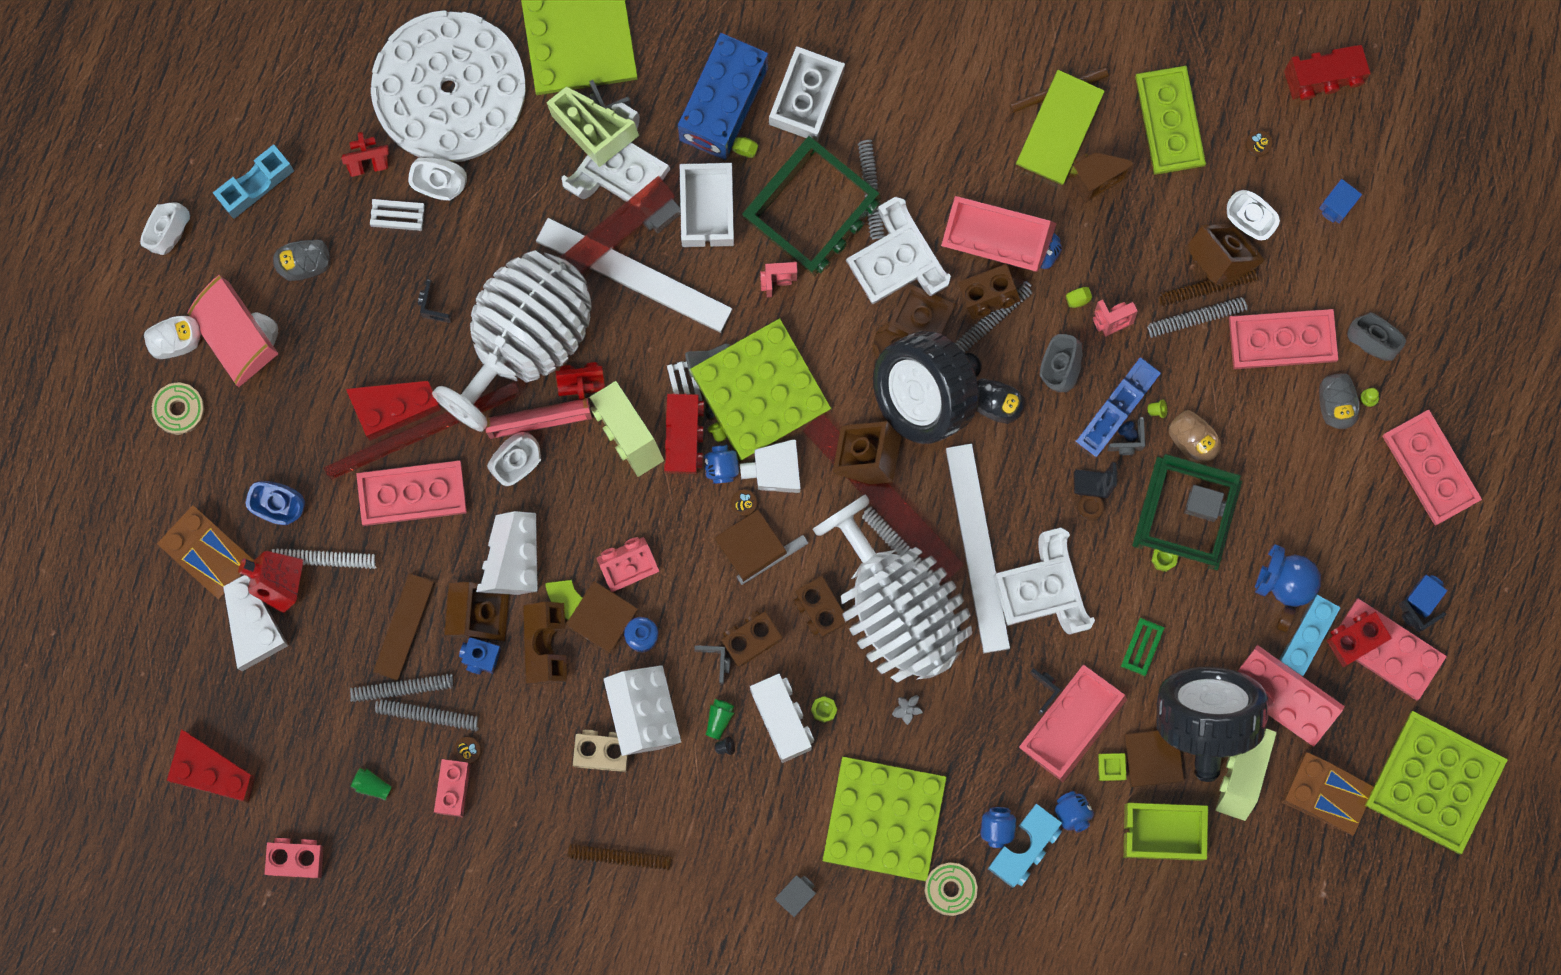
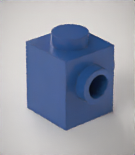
[459,637,501,675]

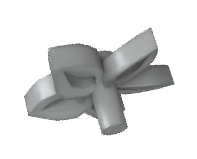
[892,695,923,725]

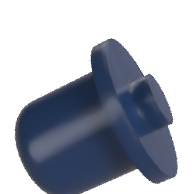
[1118,421,1138,442]

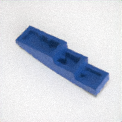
[1076,357,1161,457]

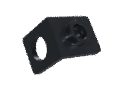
[418,279,452,323]
[1073,462,1117,498]
[1398,599,1447,633]
[1029,668,1061,716]

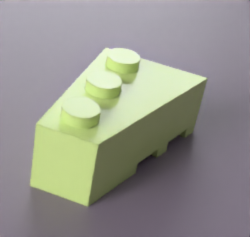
[546,87,639,167]
[589,381,664,477]
[1215,729,1277,821]

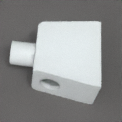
[740,440,800,493]

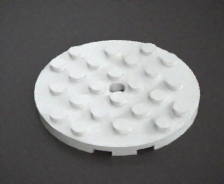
[371,11,525,163]

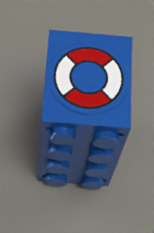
[678,33,768,161]

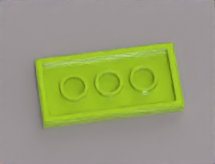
[1135,66,1206,175]
[1016,70,1104,185]

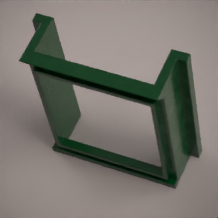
[1132,454,1242,571]

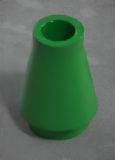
[705,699,735,740]
[350,768,392,800]

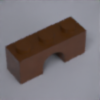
[523,602,567,685]

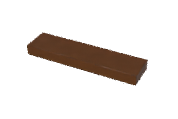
[373,573,435,681]

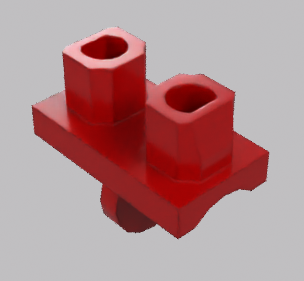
[341,132,389,177]
[555,362,605,400]

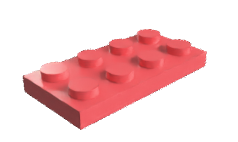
[1229,309,1338,369]
[1382,410,1482,526]
[356,461,467,526]
[1332,599,1447,701]
[1238,645,1345,747]

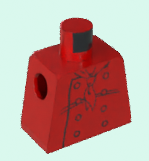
[238,551,304,613]

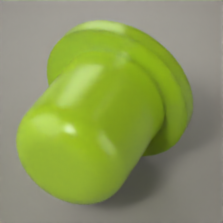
[1360,388,1379,407]
[1148,400,1167,418]
[708,422,727,442]

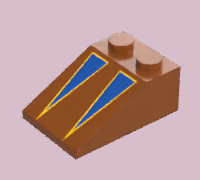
[157,505,254,600]
[1281,752,1373,836]

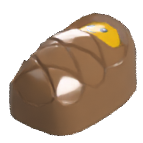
[1168,410,1221,463]

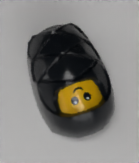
[976,378,1026,424]

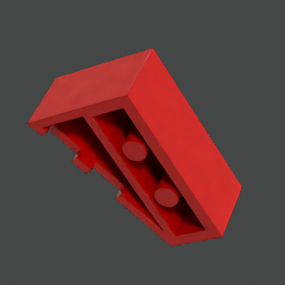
[1284,45,1371,101]
[346,381,441,441]
[664,394,704,474]
[167,729,255,803]

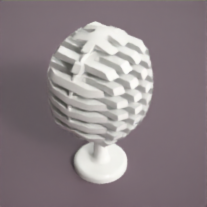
[432,250,591,432]
[813,494,972,682]

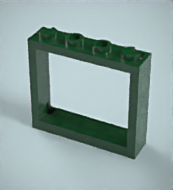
[742,136,882,277]

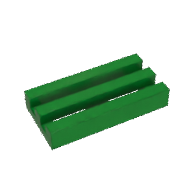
[1120,618,1165,677]

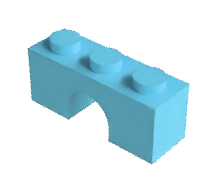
[213,145,294,219]
[1279,595,1340,677]
[987,804,1062,888]

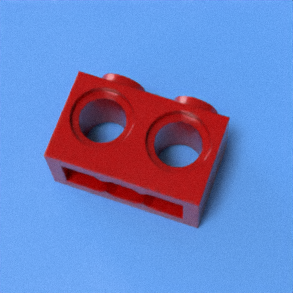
[1326,611,1392,667]

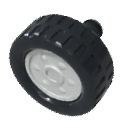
[873,331,982,444]
[1156,667,1268,782]

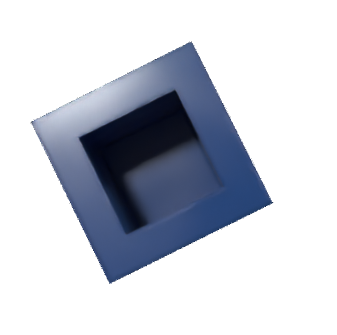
[1319,179,1362,224]
[1406,575,1448,618]

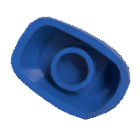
[246,481,305,525]

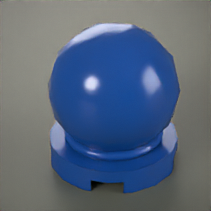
[1255,544,1321,607]

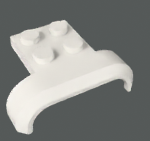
[562,103,670,210]
[846,197,951,305]
[993,528,1095,634]

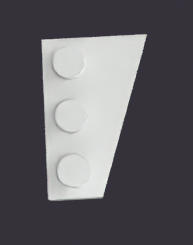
[476,511,537,595]
[224,575,288,671]

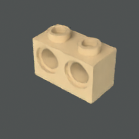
[573,730,628,772]

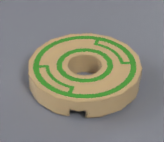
[151,382,205,435]
[924,863,978,916]

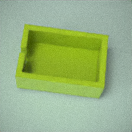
[1123,803,1208,861]

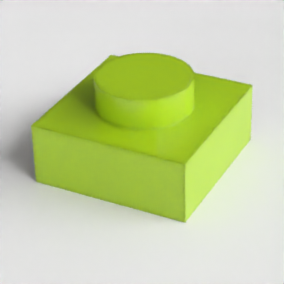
[1098,753,1126,781]

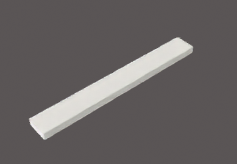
[536,218,732,333]
[946,444,1010,654]

